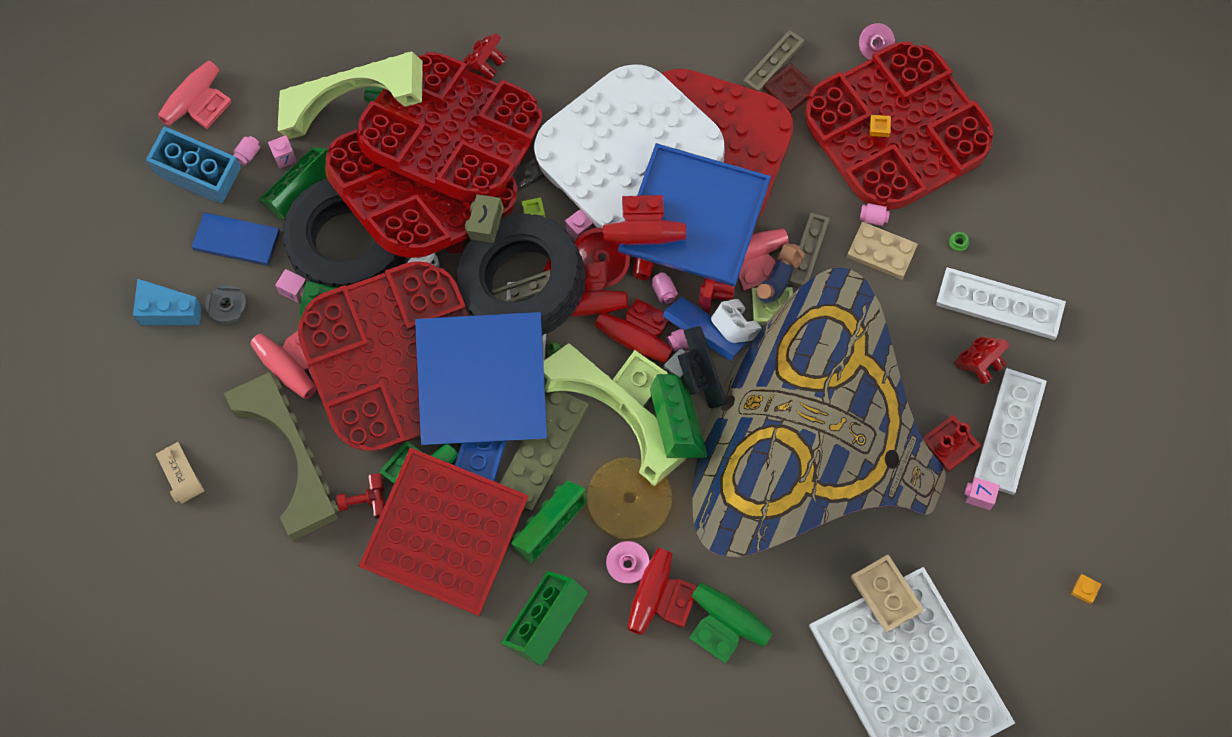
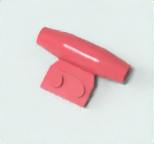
[158,61,232,130]
[738,228,789,292]
[250,331,317,399]

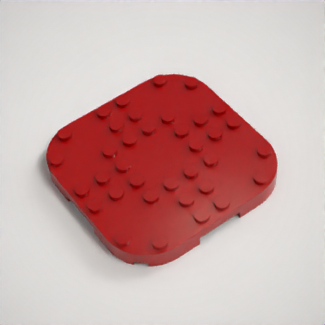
[805,41,994,210]
[357,52,542,202]
[661,69,793,221]
[325,129,517,258]
[298,261,468,452]

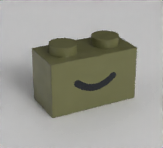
[465,195,504,243]

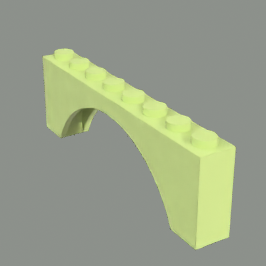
[278,52,422,139]
[544,343,686,486]

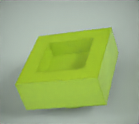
[522,197,545,218]

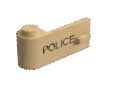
[156,442,205,504]

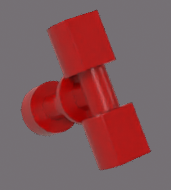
[337,473,386,519]

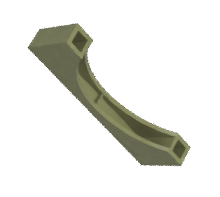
[224,372,339,541]

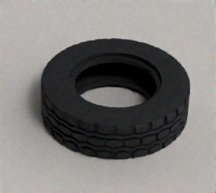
[283,178,407,288]
[456,214,586,336]

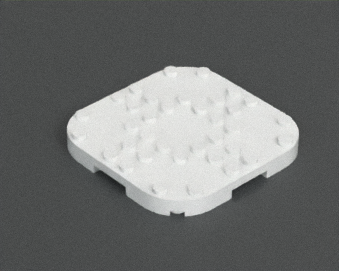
[534,65,725,228]

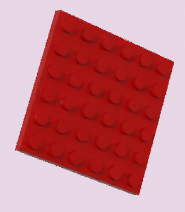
[358,448,529,616]

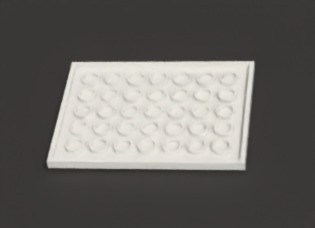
[809,567,1015,737]

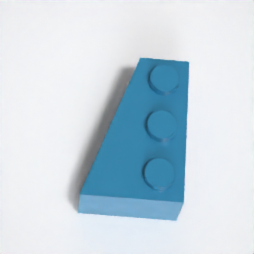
[133,279,202,325]

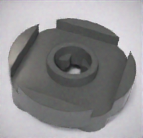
[205,285,247,325]

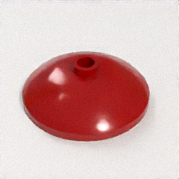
[574,228,630,288]

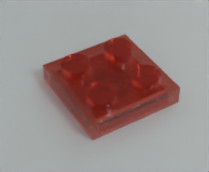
[763,63,815,113]

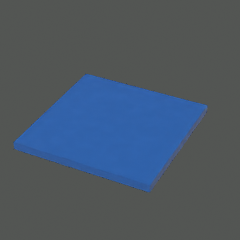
[618,143,771,287]
[415,312,547,445]

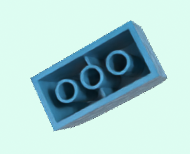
[146,126,241,203]

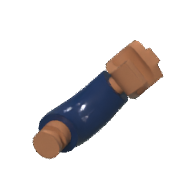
[756,243,805,303]

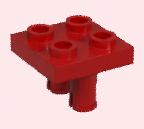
[462,33,507,80]
[699,278,735,314]
[954,337,1010,384]
[923,415,981,473]

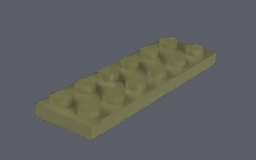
[500,391,589,513]

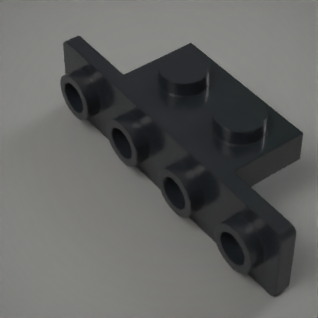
[677,326,727,408]

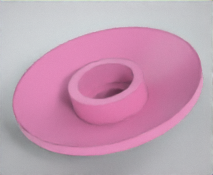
[859,23,895,60]
[606,541,649,584]

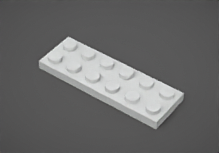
[935,267,1066,340]
[973,368,1047,495]

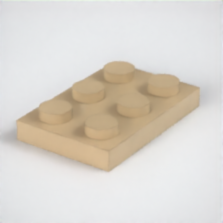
[847,222,918,280]
[850,555,924,633]

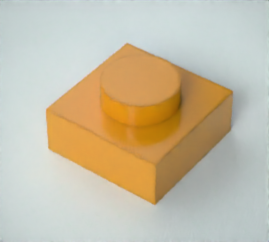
[870,115,891,137]
[1071,574,1101,605]

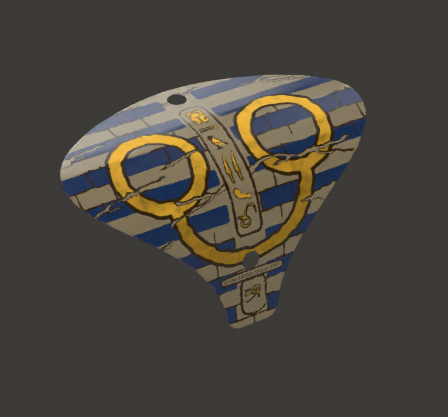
[692,267,946,557]

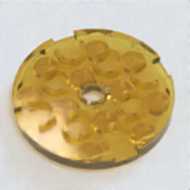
[587,457,672,540]

